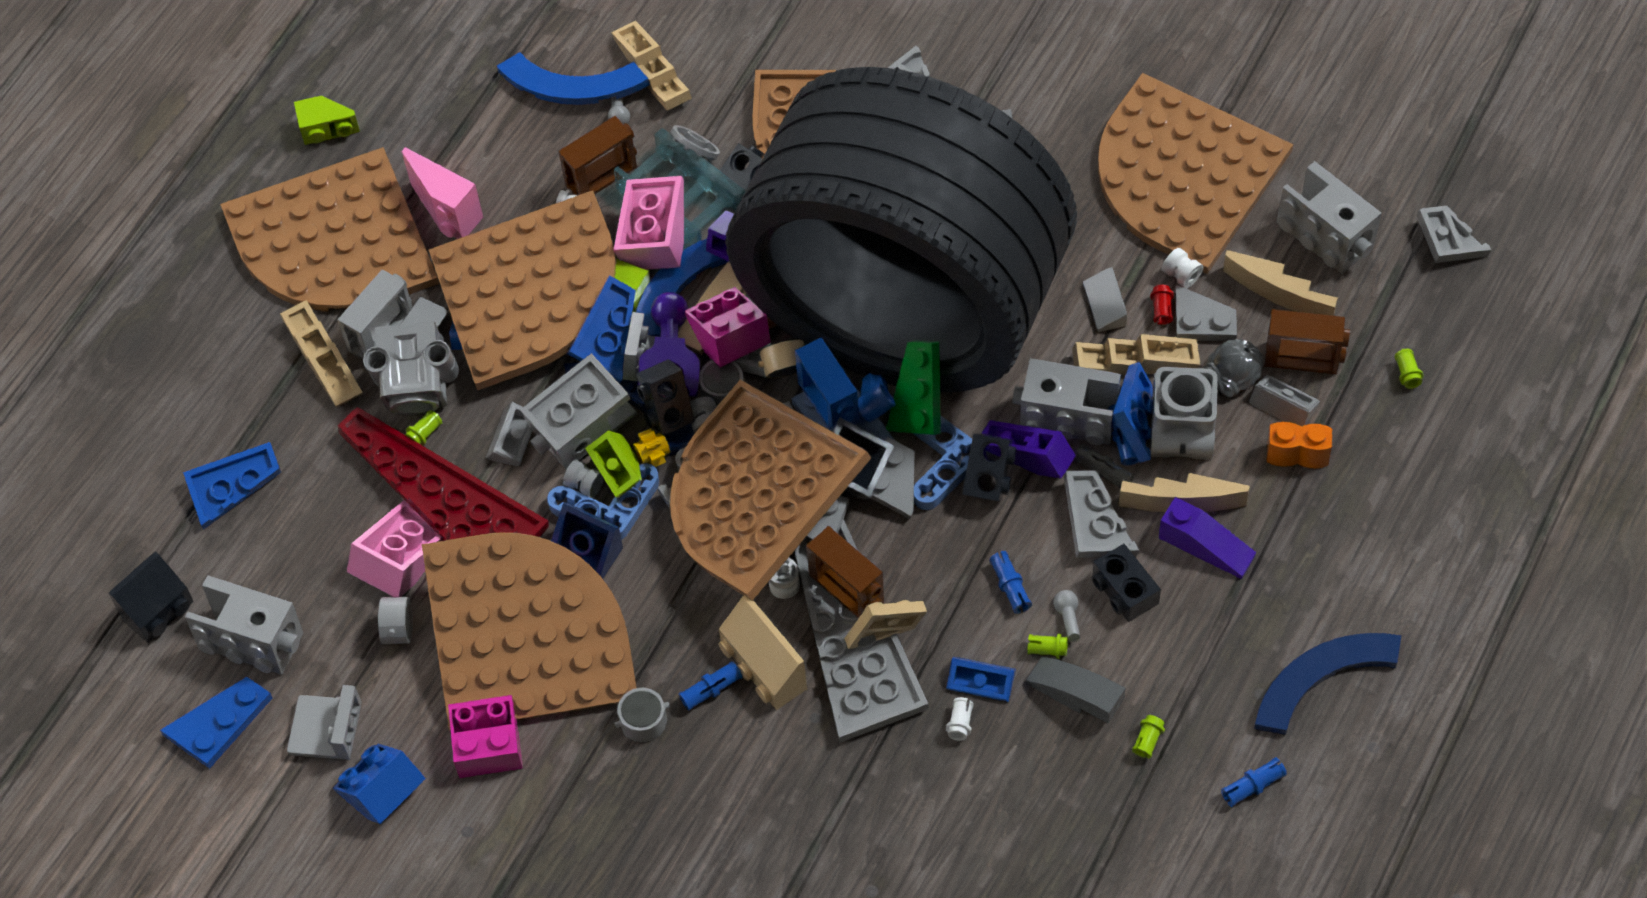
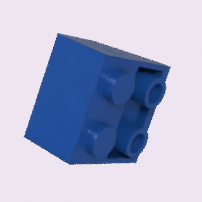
[333,743,426,824]

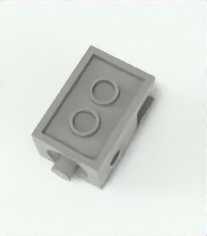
[1276,161,1382,274]
[520,353,637,470]
[1012,358,1121,445]
[185,576,303,675]

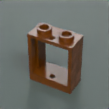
[558,116,637,196]
[1264,309,1350,375]
[806,526,884,619]

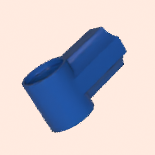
[858,373,895,423]

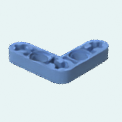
[913,416,972,510]
[547,463,660,540]

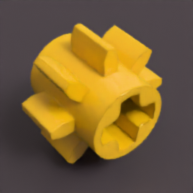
[633,428,670,467]

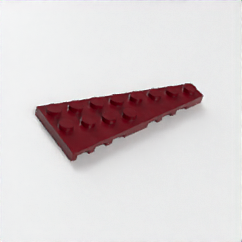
[338,407,549,541]

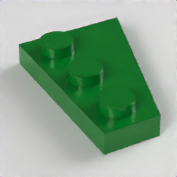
[886,341,941,435]

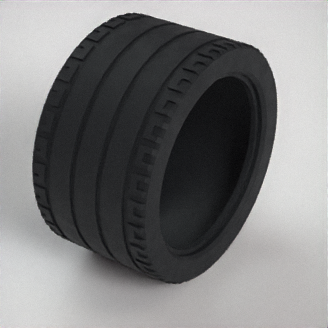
[725,67,1077,392]

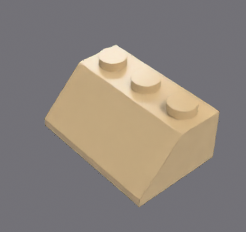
[718,595,807,710]

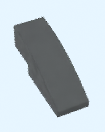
[1025,656,1126,724]

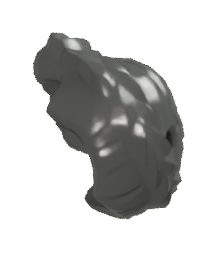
[1203,339,1263,397]

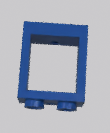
[795,337,859,430]

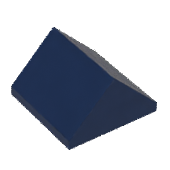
[551,502,623,579]

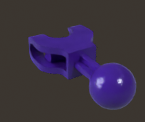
[638,292,700,397]

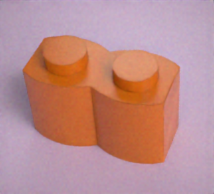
[1267,422,1332,469]

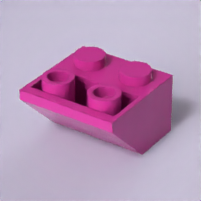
[685,287,771,367]
[448,695,523,778]

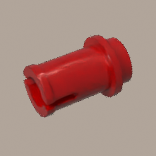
[1150,285,1174,325]

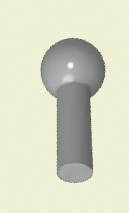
[608,96,630,124]
[1053,590,1080,642]

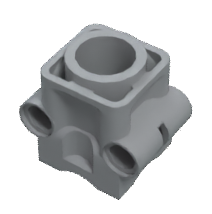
[363,321,459,415]
[1150,367,1218,460]

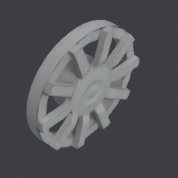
[669,125,720,161]

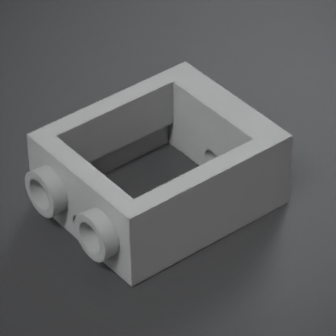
[337,269,412,360]

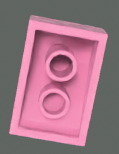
[402,147,483,239]
[613,176,684,269]
[347,500,444,597]

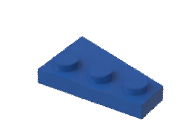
[567,276,636,383]
[1113,362,1153,463]
[183,442,281,530]
[160,677,273,769]

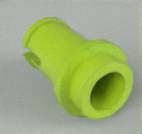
[1394,349,1424,389]
[405,410,442,446]
[1028,634,1068,659]
[1132,715,1165,759]

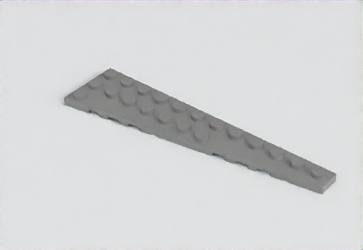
[783,401,929,743]

